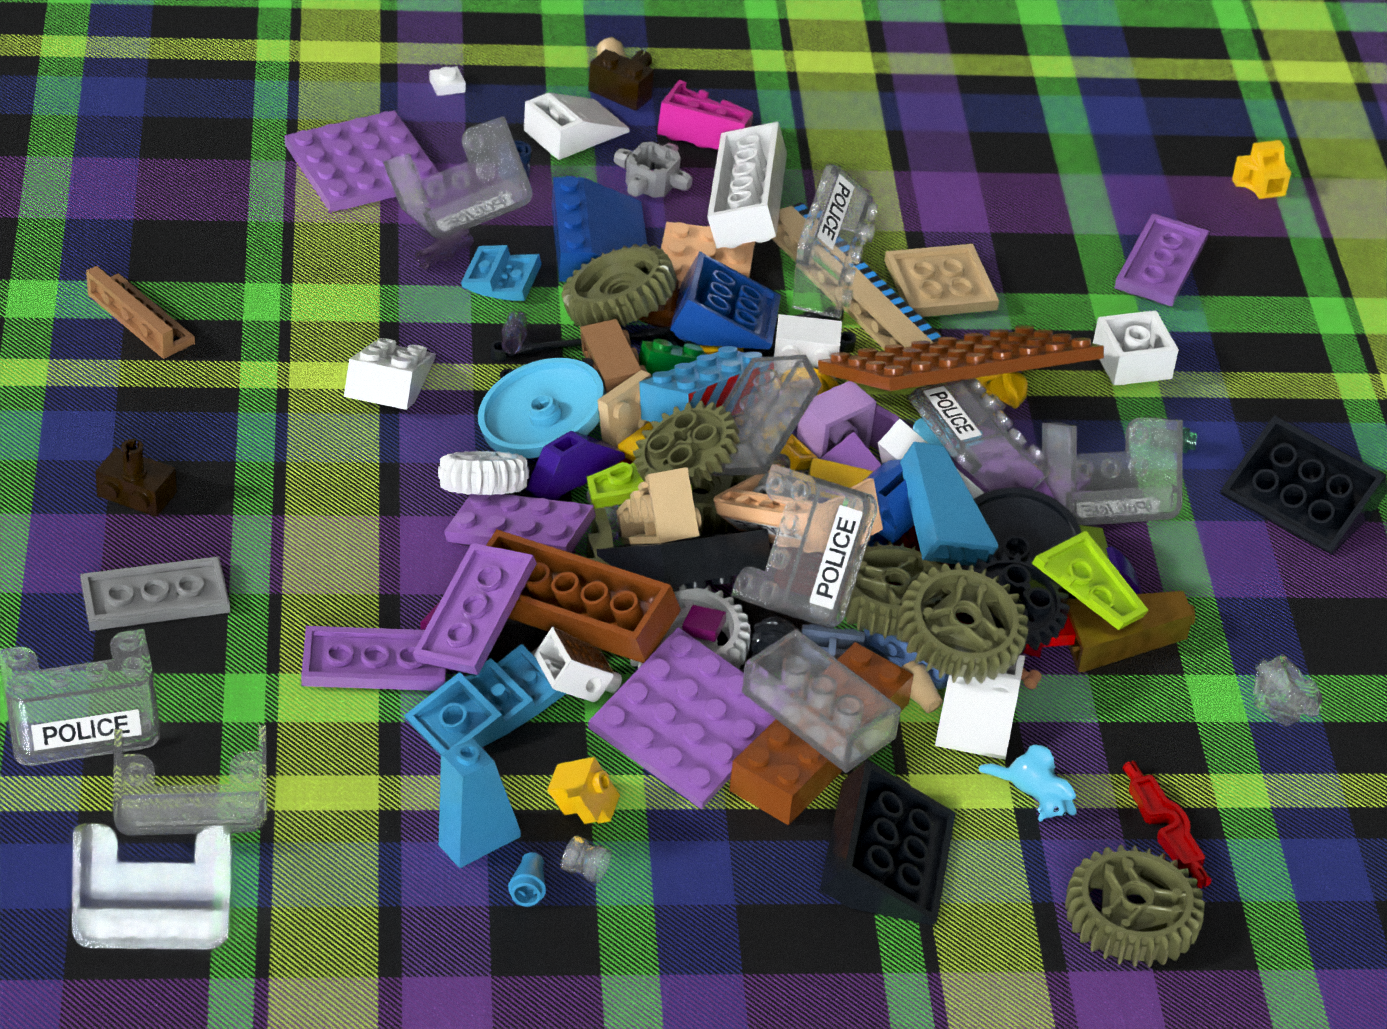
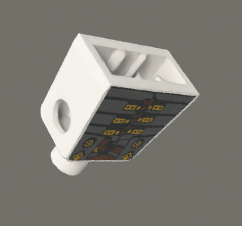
[534,627,622,702]

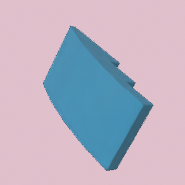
[404,644,566,756]

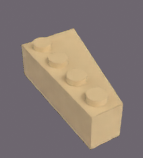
[616,467,702,544]

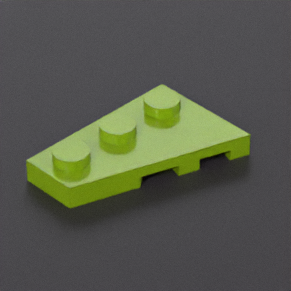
[587,462,693,509]
[1032,531,1148,630]

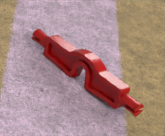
[1123,760,1212,888]

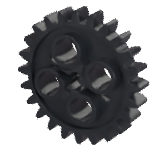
[961,552,1070,652]

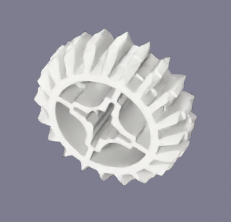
[438,451,529,495]

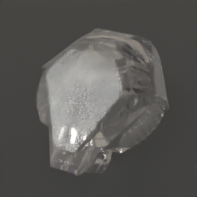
[1253,654,1322,726]

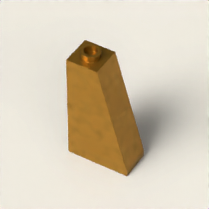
[1066,591,1195,672]

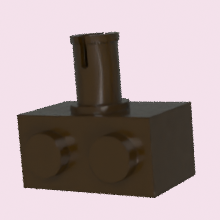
[588,49,654,111]
[95,439,177,517]

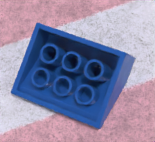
[552,176,647,282]
[670,252,781,350]

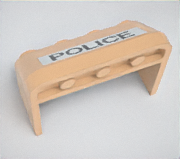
[714,464,883,553]

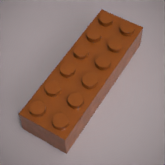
[486,529,681,663]
[729,642,914,826]

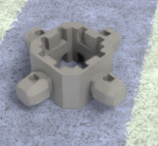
[614,142,693,198]

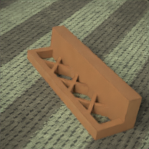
[86,266,195,359]

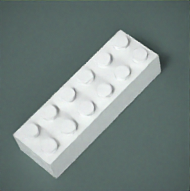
[707,121,787,248]

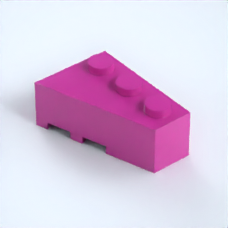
[657,80,753,150]

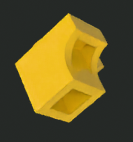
[1232,140,1291,199]
[547,757,620,824]

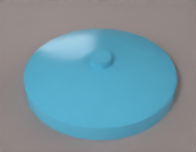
[478,358,606,458]

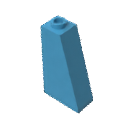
[900,442,999,566]
[438,738,521,868]

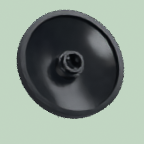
[949,487,1082,594]

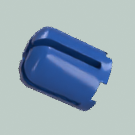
[858,459,914,547]

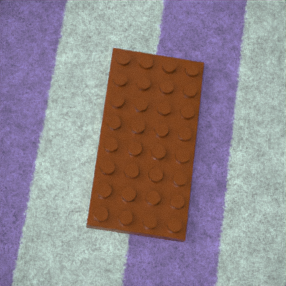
[818,326,1104,391]

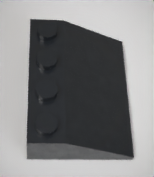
[1220,415,1387,555]
[596,529,772,592]
[819,760,956,926]

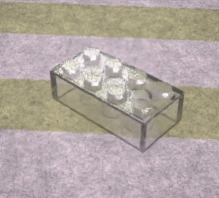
[712,355,822,476]
[742,629,901,773]

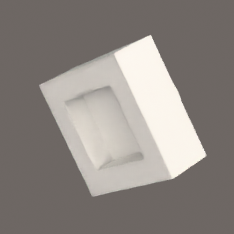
[429,66,466,96]

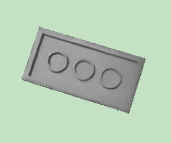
[80,556,230,631]

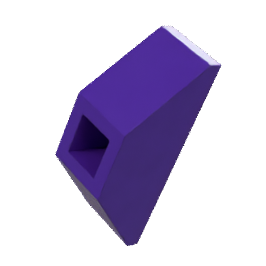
[526,431,625,501]

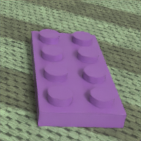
[1114,213,1209,306]
[444,494,596,553]
[412,543,537,675]
[301,626,446,691]

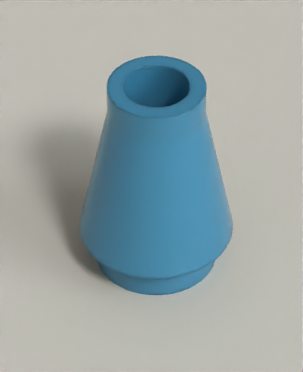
[508,852,546,907]

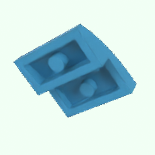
[461,245,542,301]

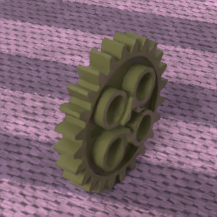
[633,401,741,488]

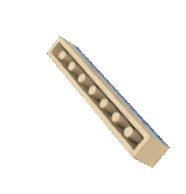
[771,202,941,350]

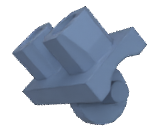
[798,624,865,668]

